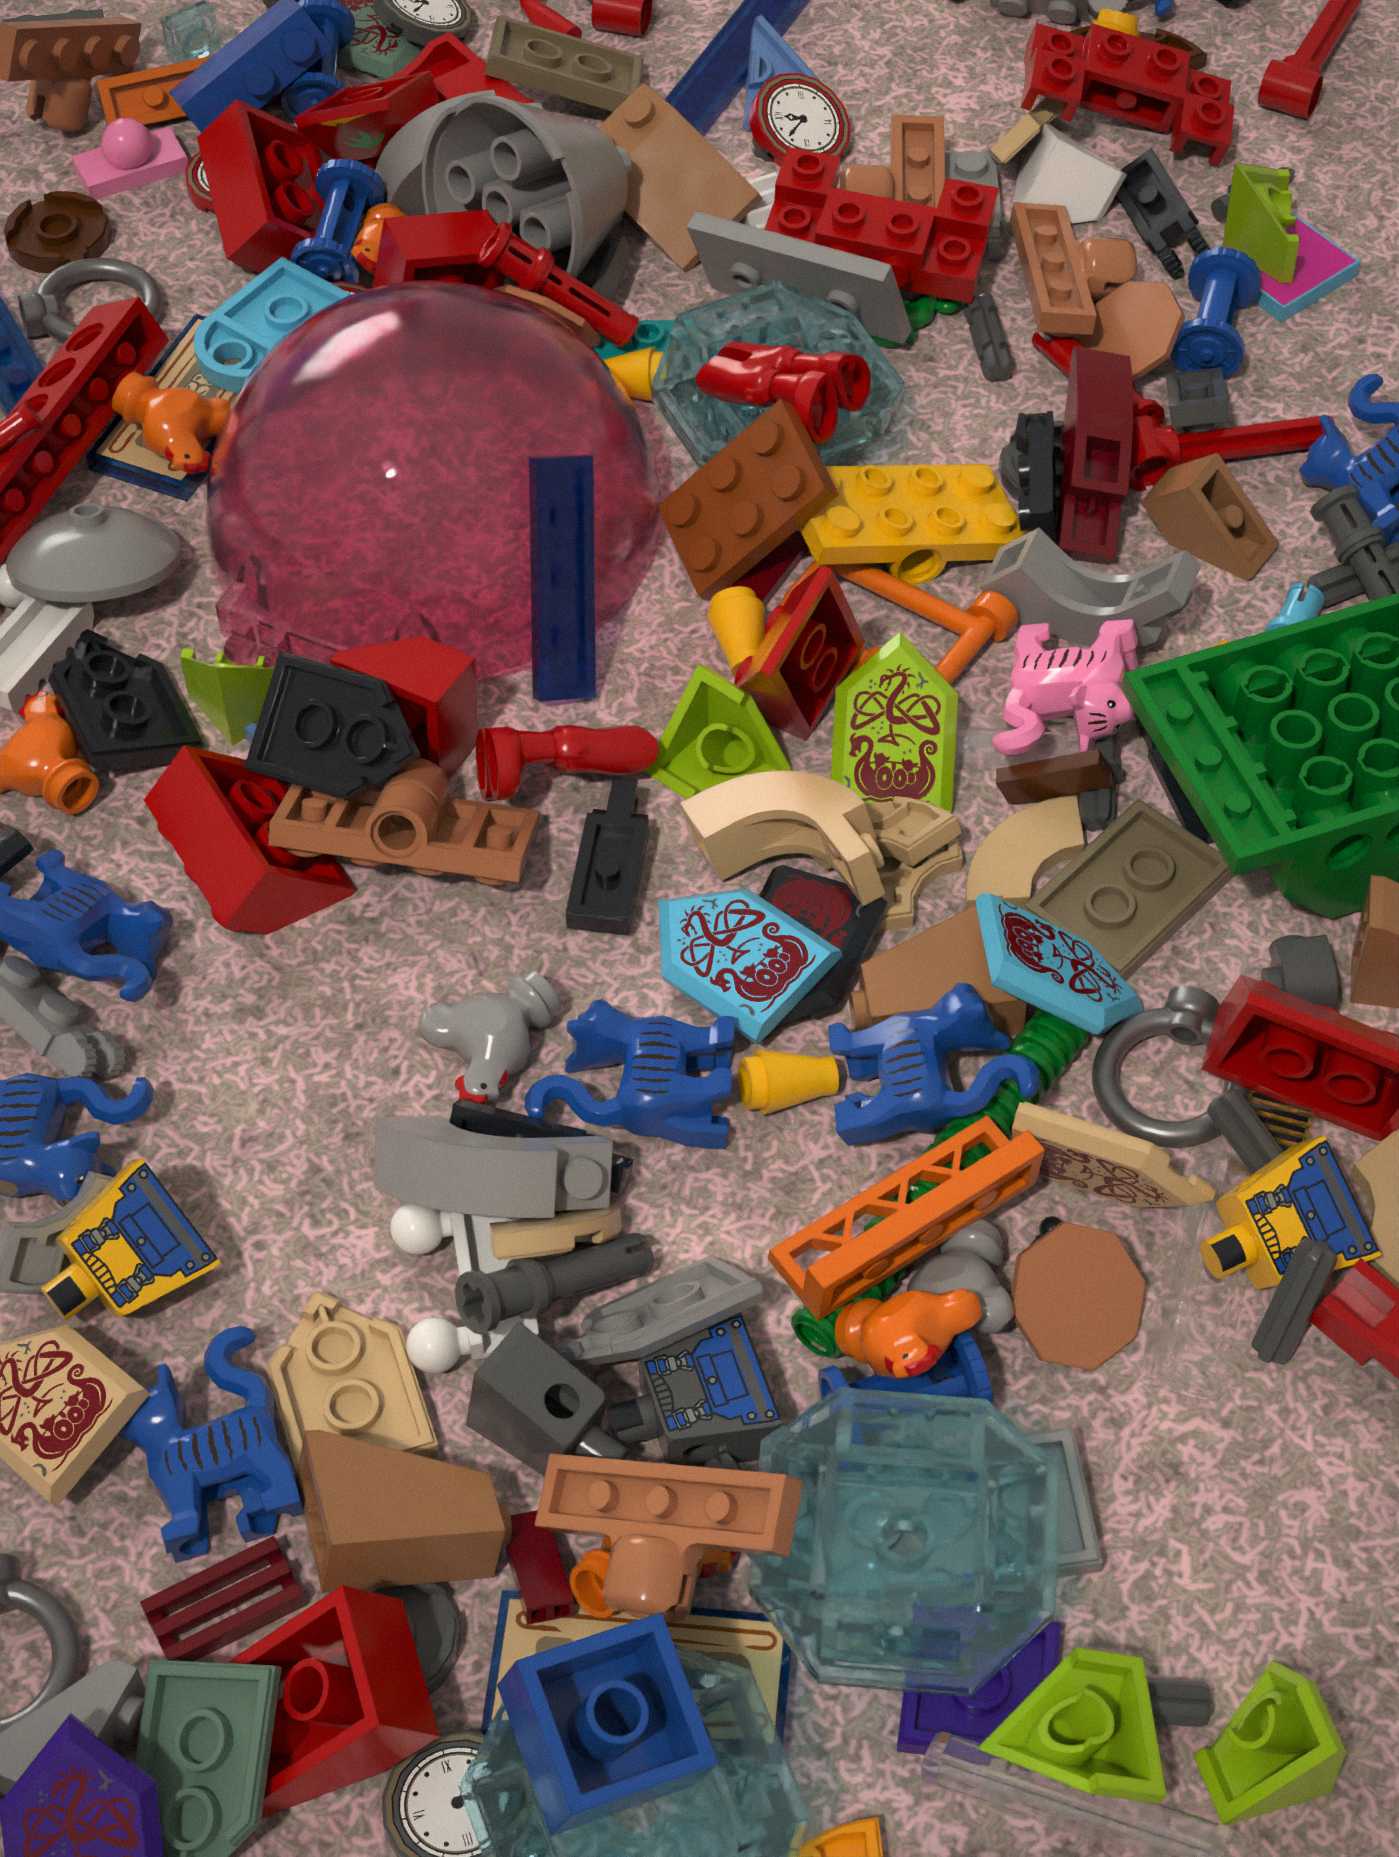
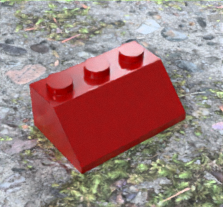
[197,99,325,274]
[144,745,356,935]
[1201,974,1399,1142]

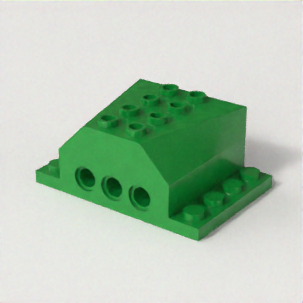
[1121,593,1399,919]

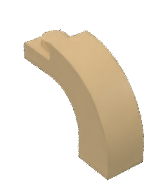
[679,770,885,906]

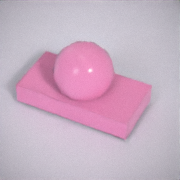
[71,117,188,200]

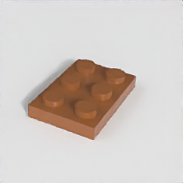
[657,399,839,600]

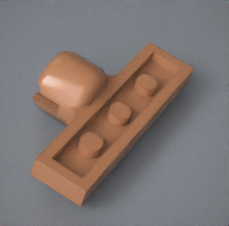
[0,17,142,131]
[839,114,945,208]
[1010,202,1137,337]
[534,1453,803,1623]

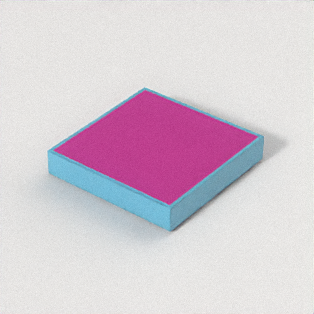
[1214,212,1360,323]

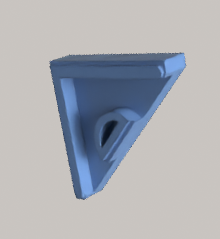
[743,14,821,132]

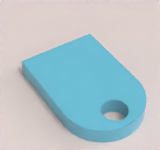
[193,257,365,393]

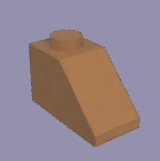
[1141,453,1279,581]

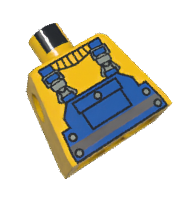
[1200,1135,1381,1290]
[41,1158,221,1321]

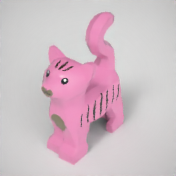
[992,619,1139,755]

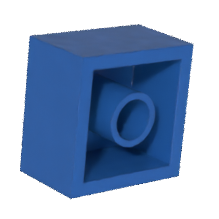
[497,1612,719,1836]

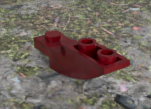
[1056,346,1133,565]

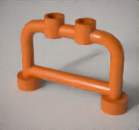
[780,560,1019,685]

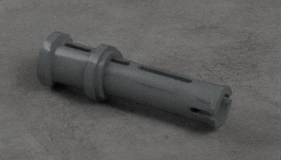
[1310,484,1399,601]
[455,1233,654,1334]

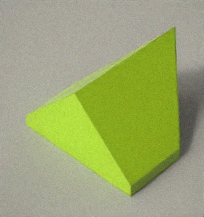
[1222,162,1299,283]
[180,648,274,746]
[644,664,793,799]
[977,1647,1167,1804]
[1193,1660,1347,1825]

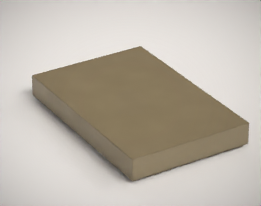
[484,15,644,112]
[1021,798,1234,982]

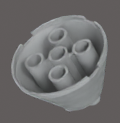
[422,95,632,314]

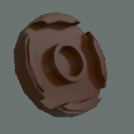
[3,191,112,273]

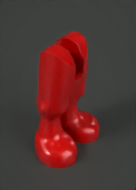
[695,341,871,443]
[476,725,659,801]

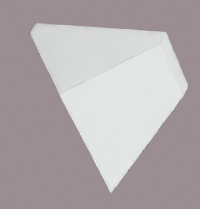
[1007,123,1127,231]

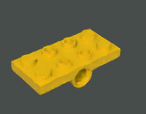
[799,464,1026,586]

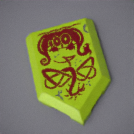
[830,631,958,814]

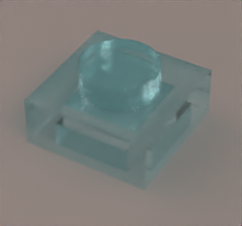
[161,0,221,64]

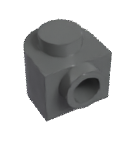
[1261,935,1338,1010]

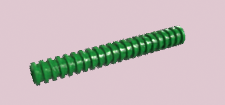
[791,1008,1088,1358]

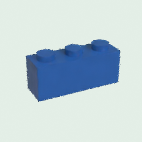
[169,0,333,133]

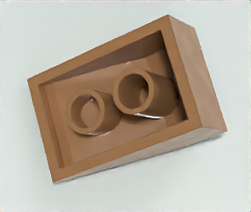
[598,82,763,273]

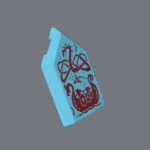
[658,888,843,1045]
[975,893,1144,1035]

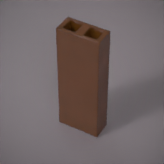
[996,749,1112,805]

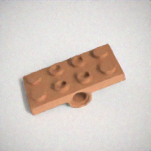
[268,758,540,885]

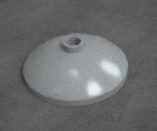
[4,503,182,603]

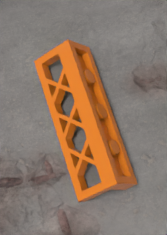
[93,55,282,126]
[768,1115,1045,1321]

